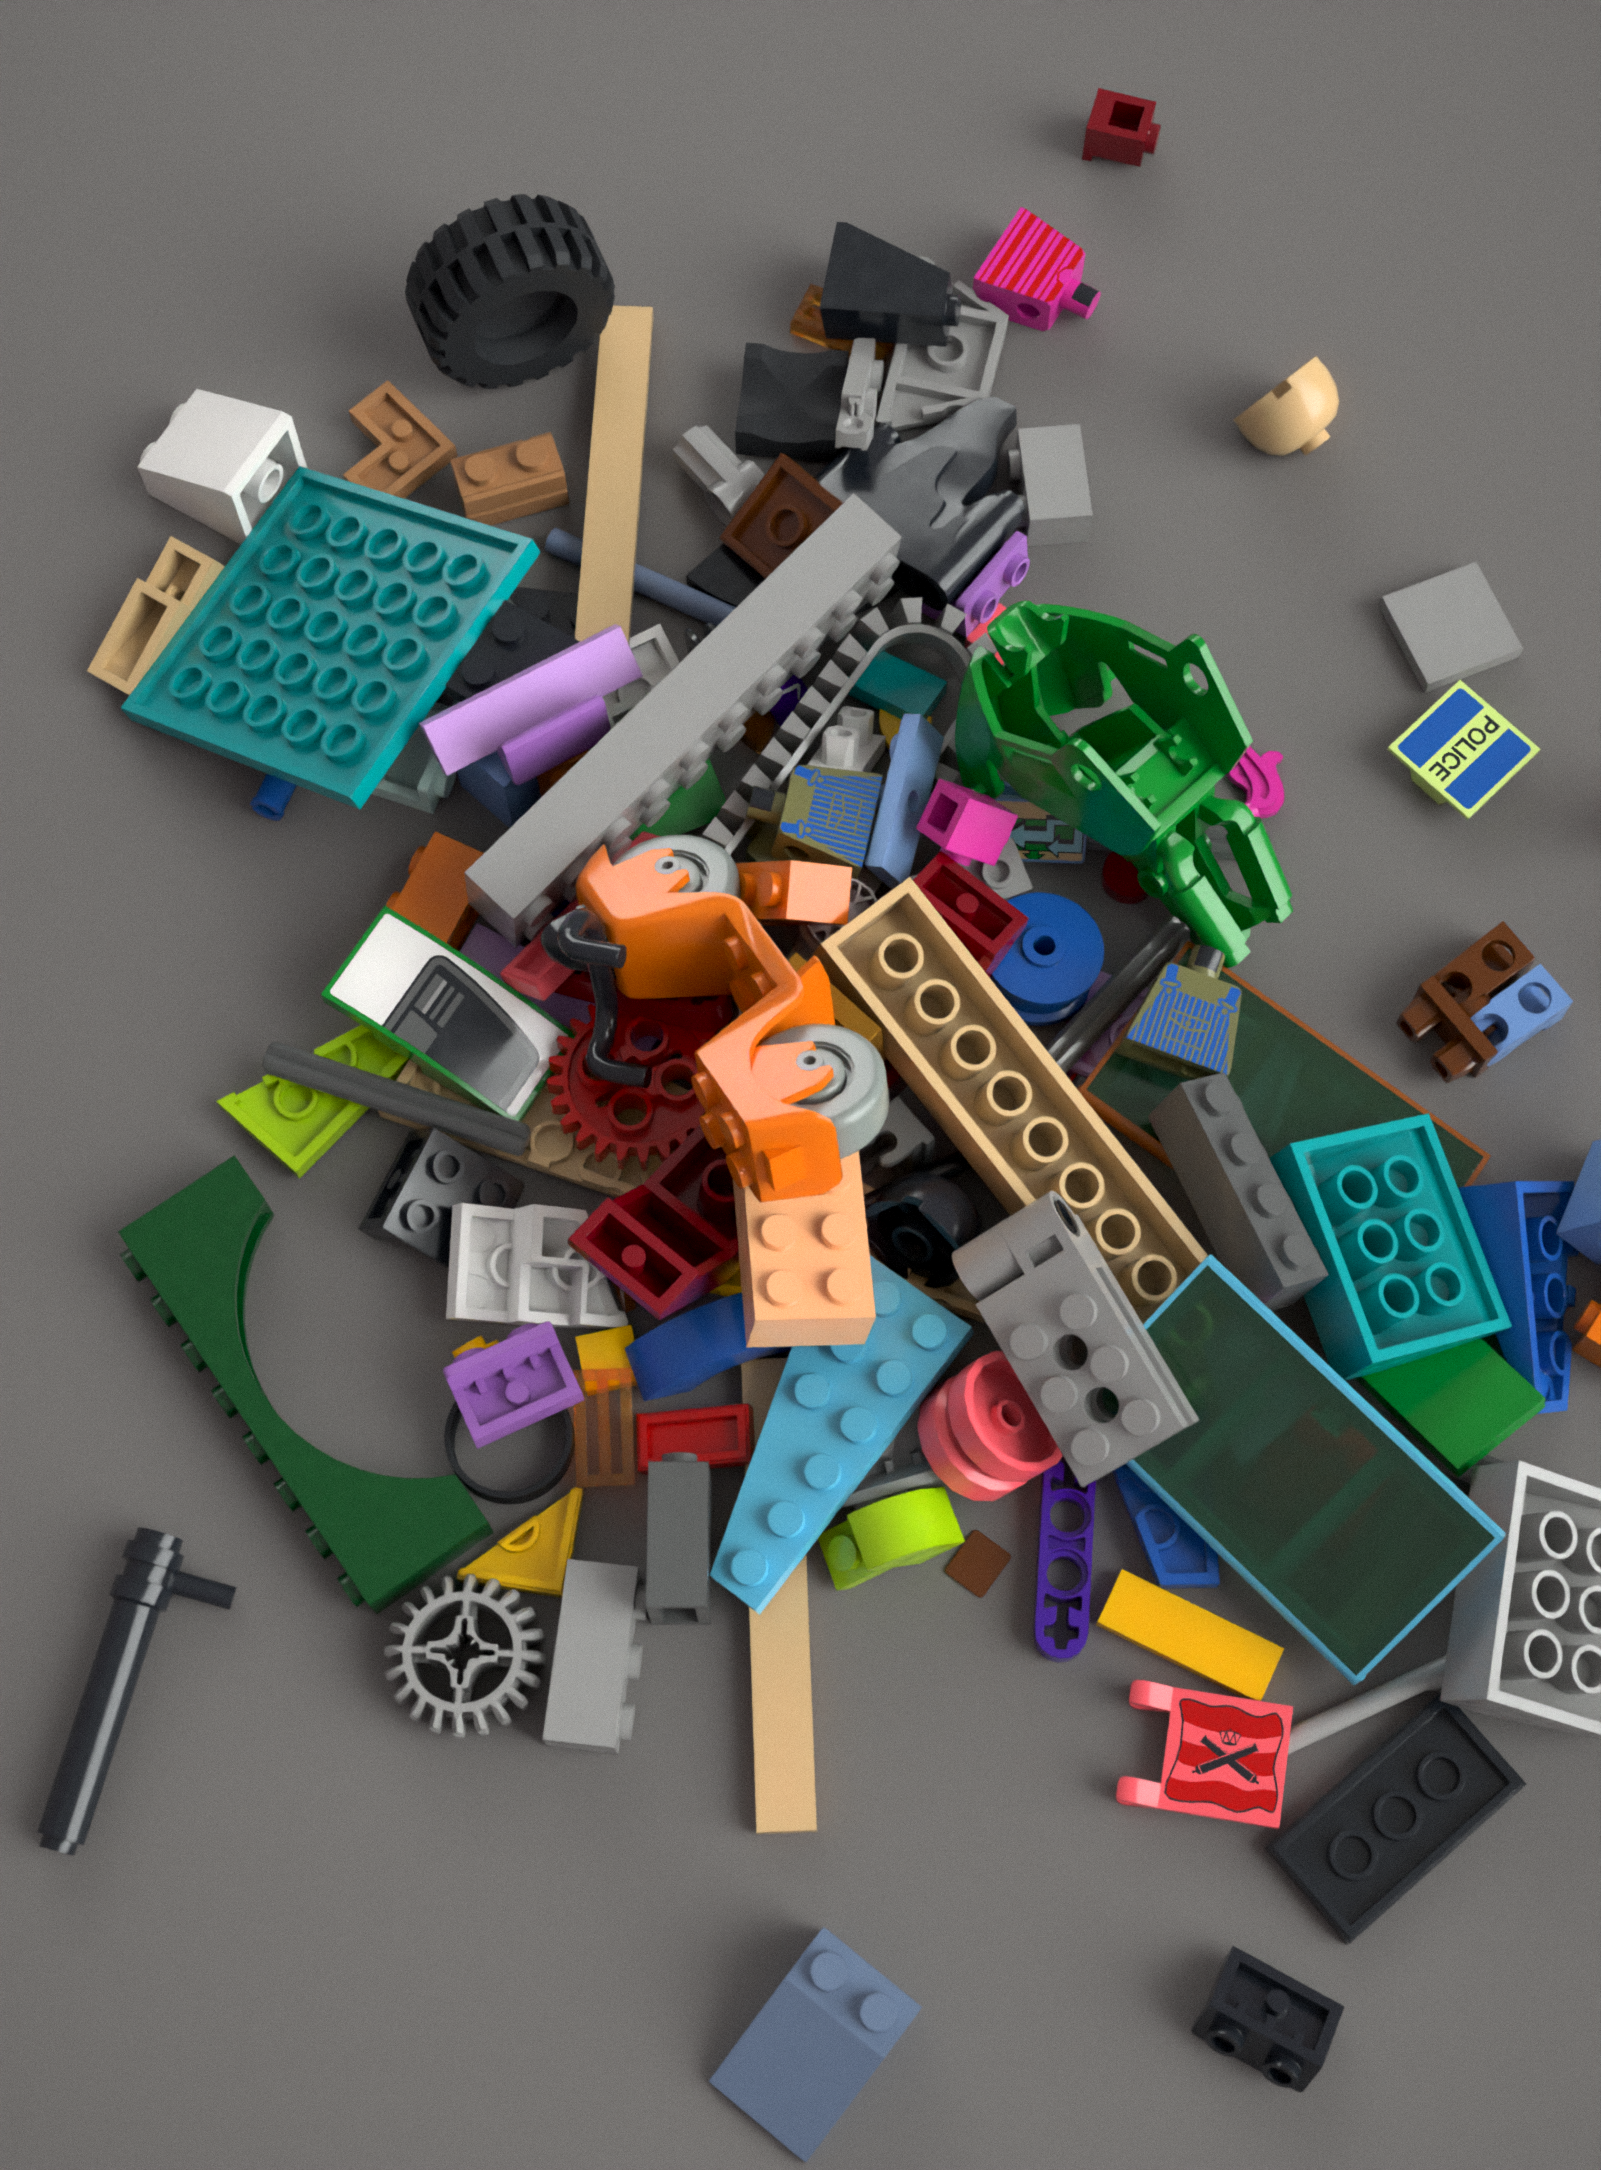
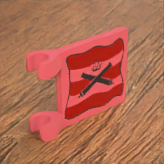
[1116,1680,1293,1829]

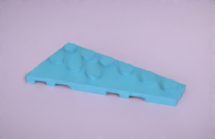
[710,1255,974,1615]

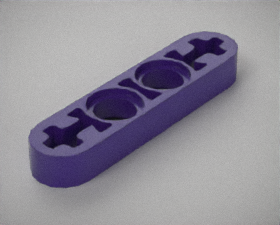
[1033,1461,1096,1663]

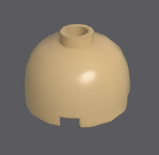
[1234,356,1339,456]

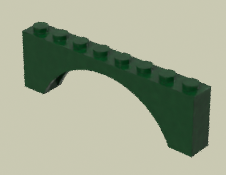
[118,1155,494,1614]

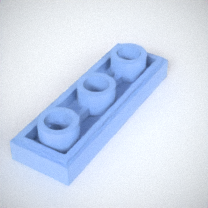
[864,714,944,888]

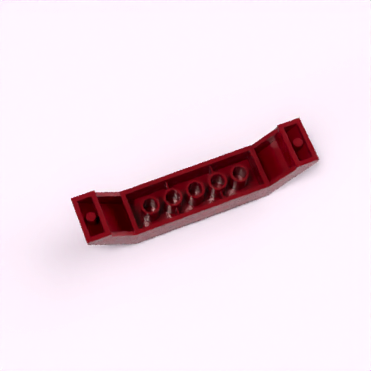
[567,851,1029,1320]

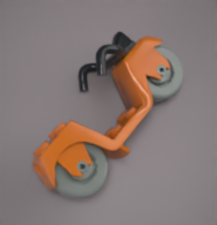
[540,835,889,1203]

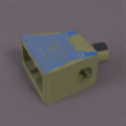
[745,765,883,889]
[1116,945,1242,1080]

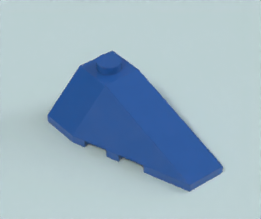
[1458,1181,1579,1414]

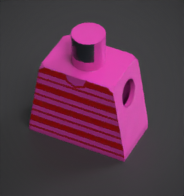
[972,207,1101,331]

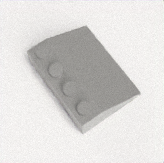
[1440,1460,1601,1739]

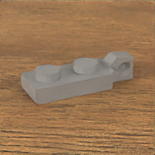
[835,338,884,451]

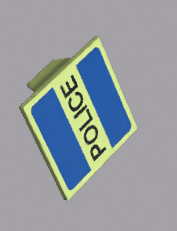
[1387,680,1540,820]

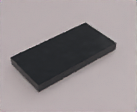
[1265,1691,1527,1945]

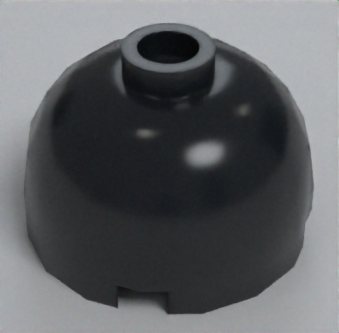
[865,1172,981,1288]

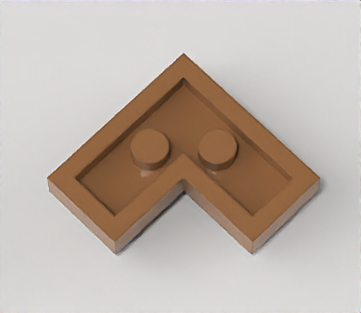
[343,380,458,499]

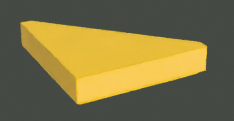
[456,1487,584,1598]

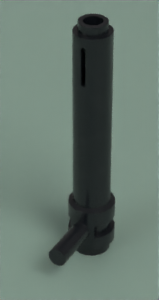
[37,1527,237,1856]

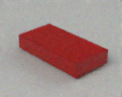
[636,1403,755,1475]

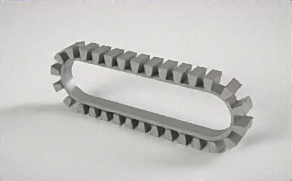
[701,598,997,1023]

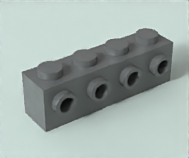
[1148,1072,1329,1311]

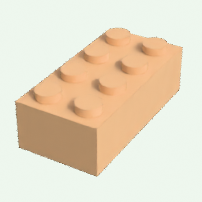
[733,1151,876,1348]

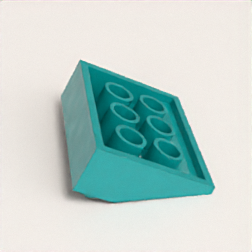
[1269,1113,1512,1381]

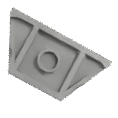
[875,256,1009,431]

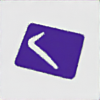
[770,675,808,727]

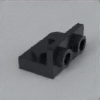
[1191,1946,1345,2092]

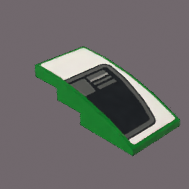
[321,906,575,1122]

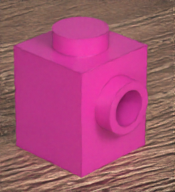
[916,778,1018,866]

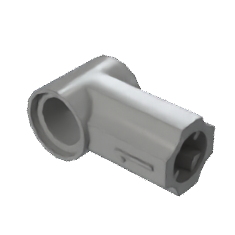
[672,425,765,527]

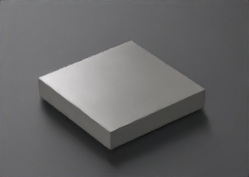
[1378,562,1523,693]

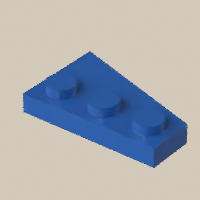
[1109,1409,1220,1589]

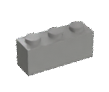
[542,1559,648,1754]

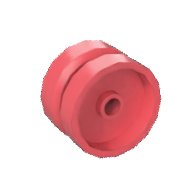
[917,1351,1063,1501]

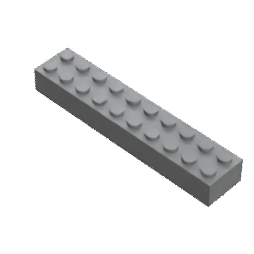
[464,493,902,948]

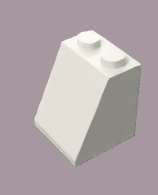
[137,389,307,544]

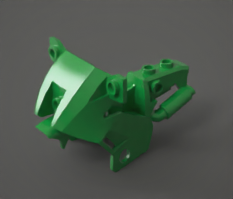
[955,600,1293,968]

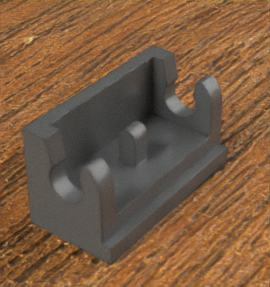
[859,1096,935,1186]

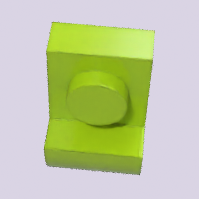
[818,1487,965,1591]

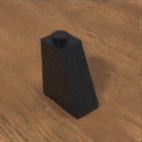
[819,222,961,347]

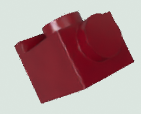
[1082,88,1161,167]

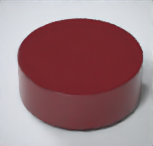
[1101,851,1149,904]

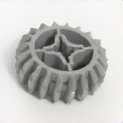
[384,1574,547,1739]

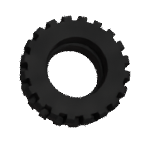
[405,194,615,389]

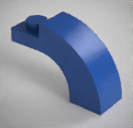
[625,1292,792,1401]

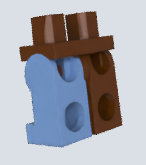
[1396,921,1573,1083]

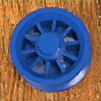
[990,892,1104,1026]

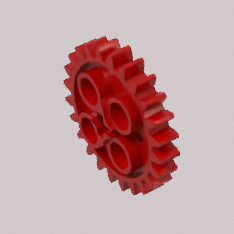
[547,1004,717,1171]

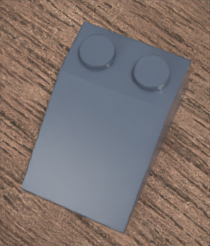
[709,1927,922,2163]

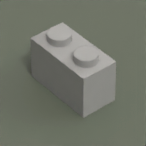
[1007,424,1093,547]

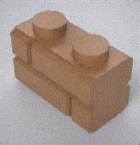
[450,432,569,526]

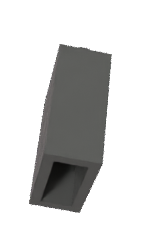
[646,1452,712,1625]

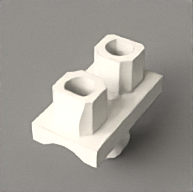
[807,706,886,773]

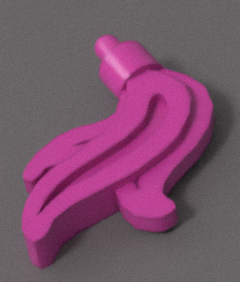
[1226,746,1285,818]

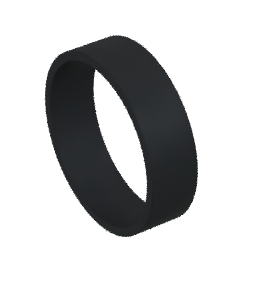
[444,1401,575,1504]

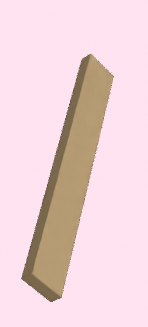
[575,306,654,646]
[741,1358,817,1834]

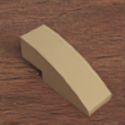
[87,536,225,695]

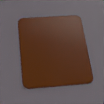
[945,1530,1011,1598]

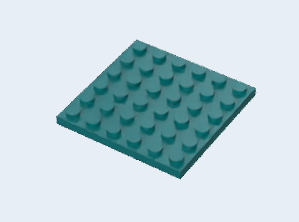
[121,466,541,810]

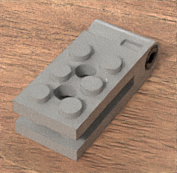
[952,1191,1199,1487]

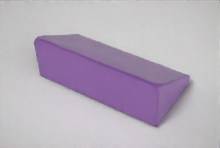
[496,694,611,785]

